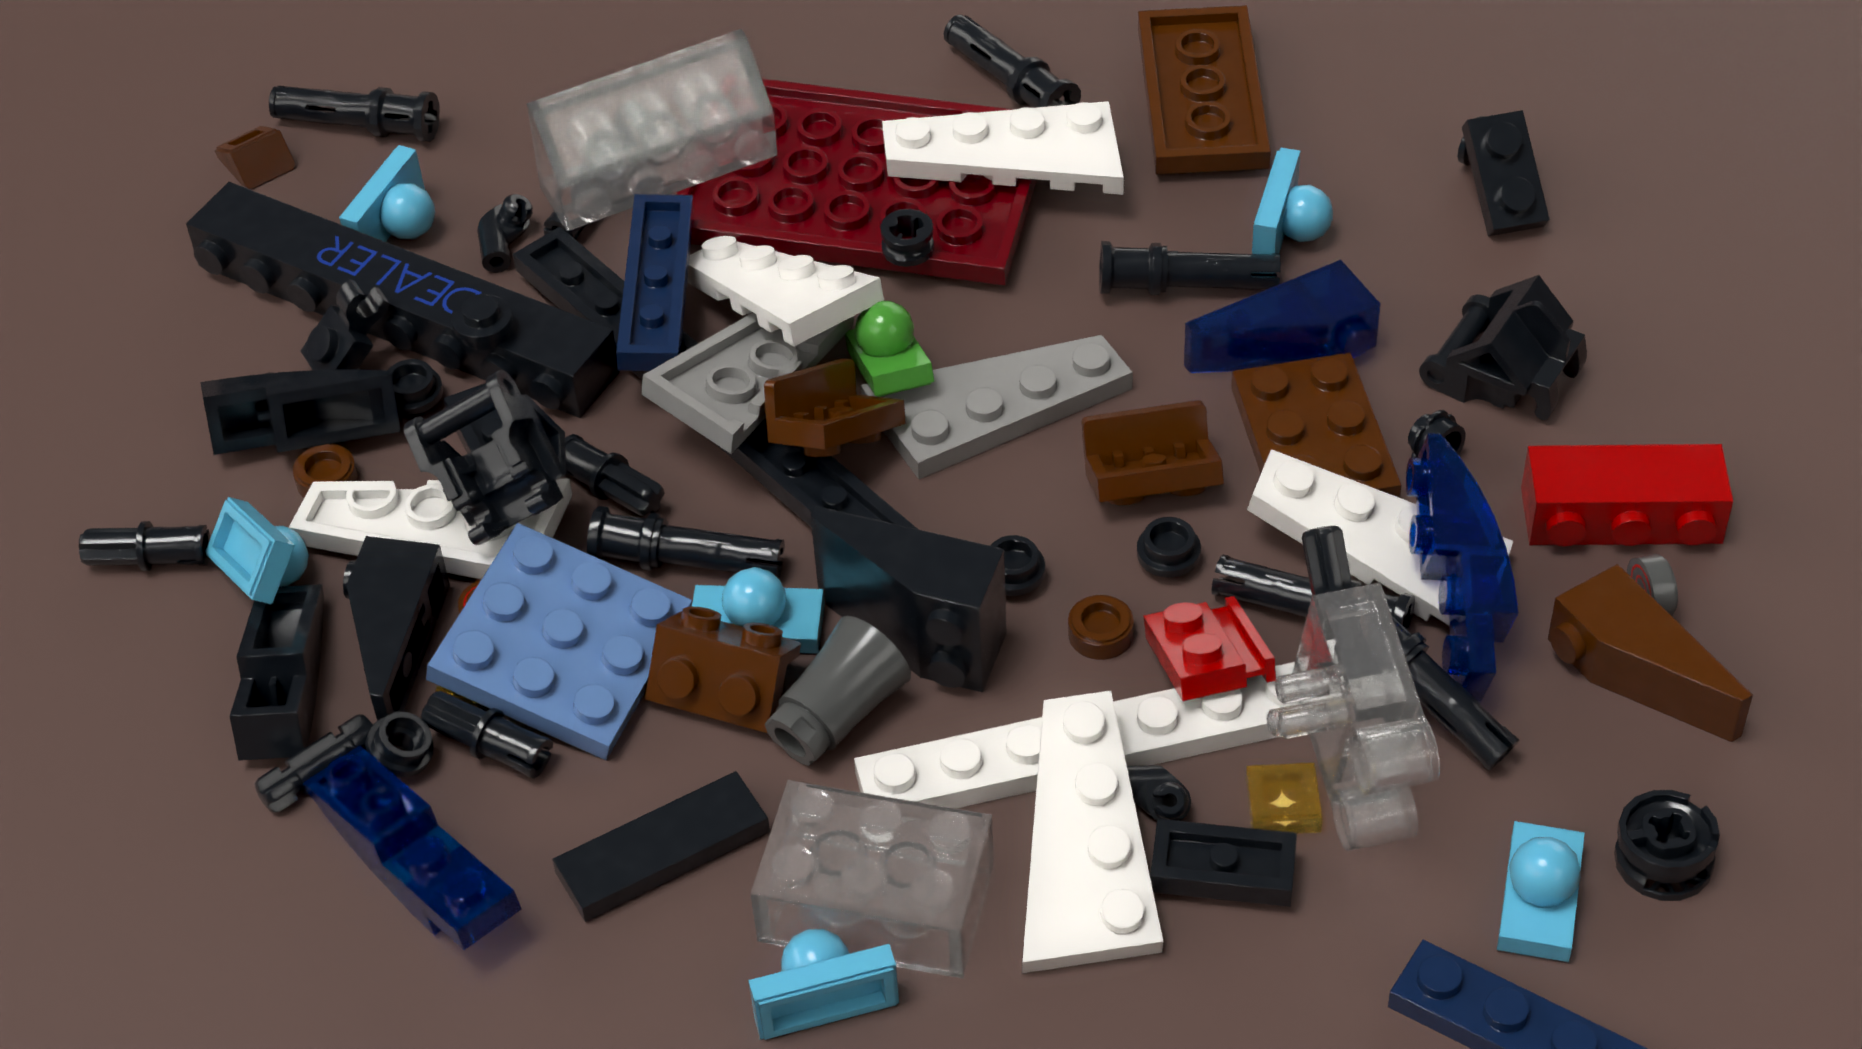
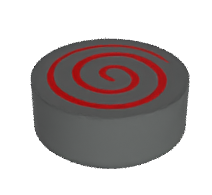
[1627,553,1678,616]

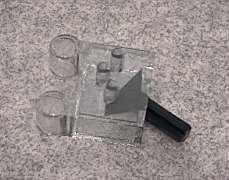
[1266,525,1440,851]

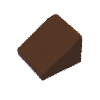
[214,126,295,189]

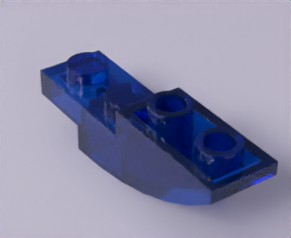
[1406,433,1519,702]
[304,745,522,950]

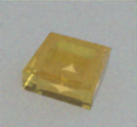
[1245,763,1322,834]

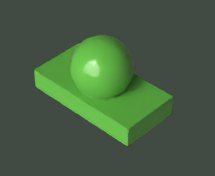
[845,301,934,397]

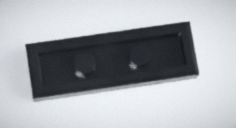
[552,771,770,922]

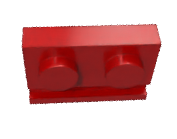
[1143,596,1276,701]

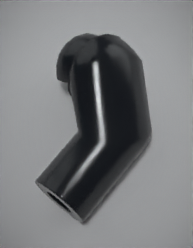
[477,194,533,273]
[1127,765,1191,821]

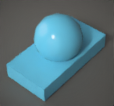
[339,145,435,242]
[1252,147,1333,255]
[205,497,309,604]
[692,567,825,654]
[1497,821,1585,962]
[748,929,899,1040]

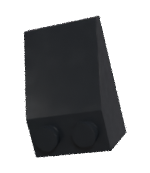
[810,506,1007,692]

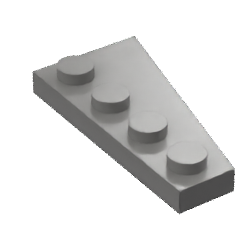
[642,313,855,454]
[860,335,1133,480]

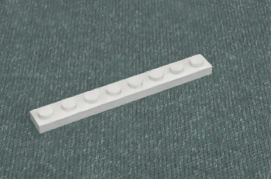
[854,657,1393,827]

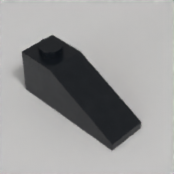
[343,536,450,721]

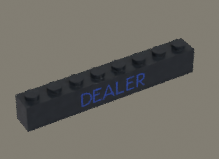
[186,182,620,418]

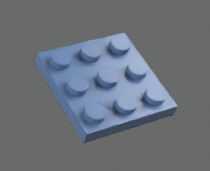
[426,523,692,760]

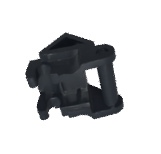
[1419,275,1587,420]
[404,370,566,545]

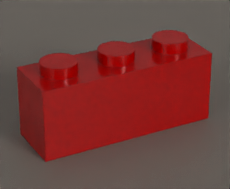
[1521,444,1733,546]

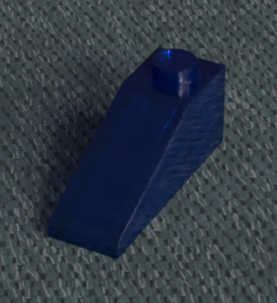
[1184,260,1381,373]

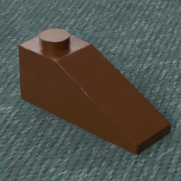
[1548,564,1753,742]

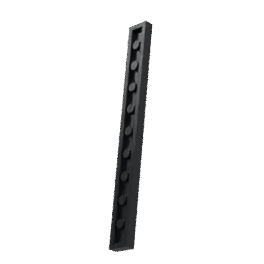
[513,227,918,529]

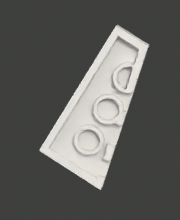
[882,101,1124,195]
[687,236,884,346]
[1247,449,1513,651]
[288,479,572,579]
[1022,691,1164,973]

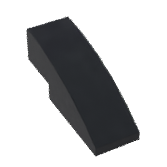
[200,369,401,455]
[229,584,324,761]

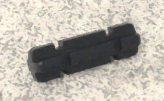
[254,714,373,813]

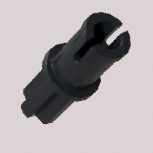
[565,434,665,516]
[79,521,210,571]
[421,691,553,779]

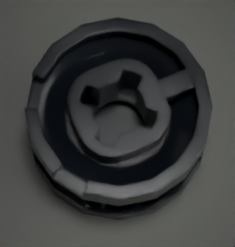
[1614,790,1720,901]

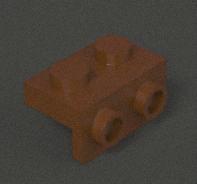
[764,358,906,457]
[1081,400,1224,505]
[645,607,801,733]

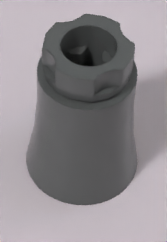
[765,616,911,766]

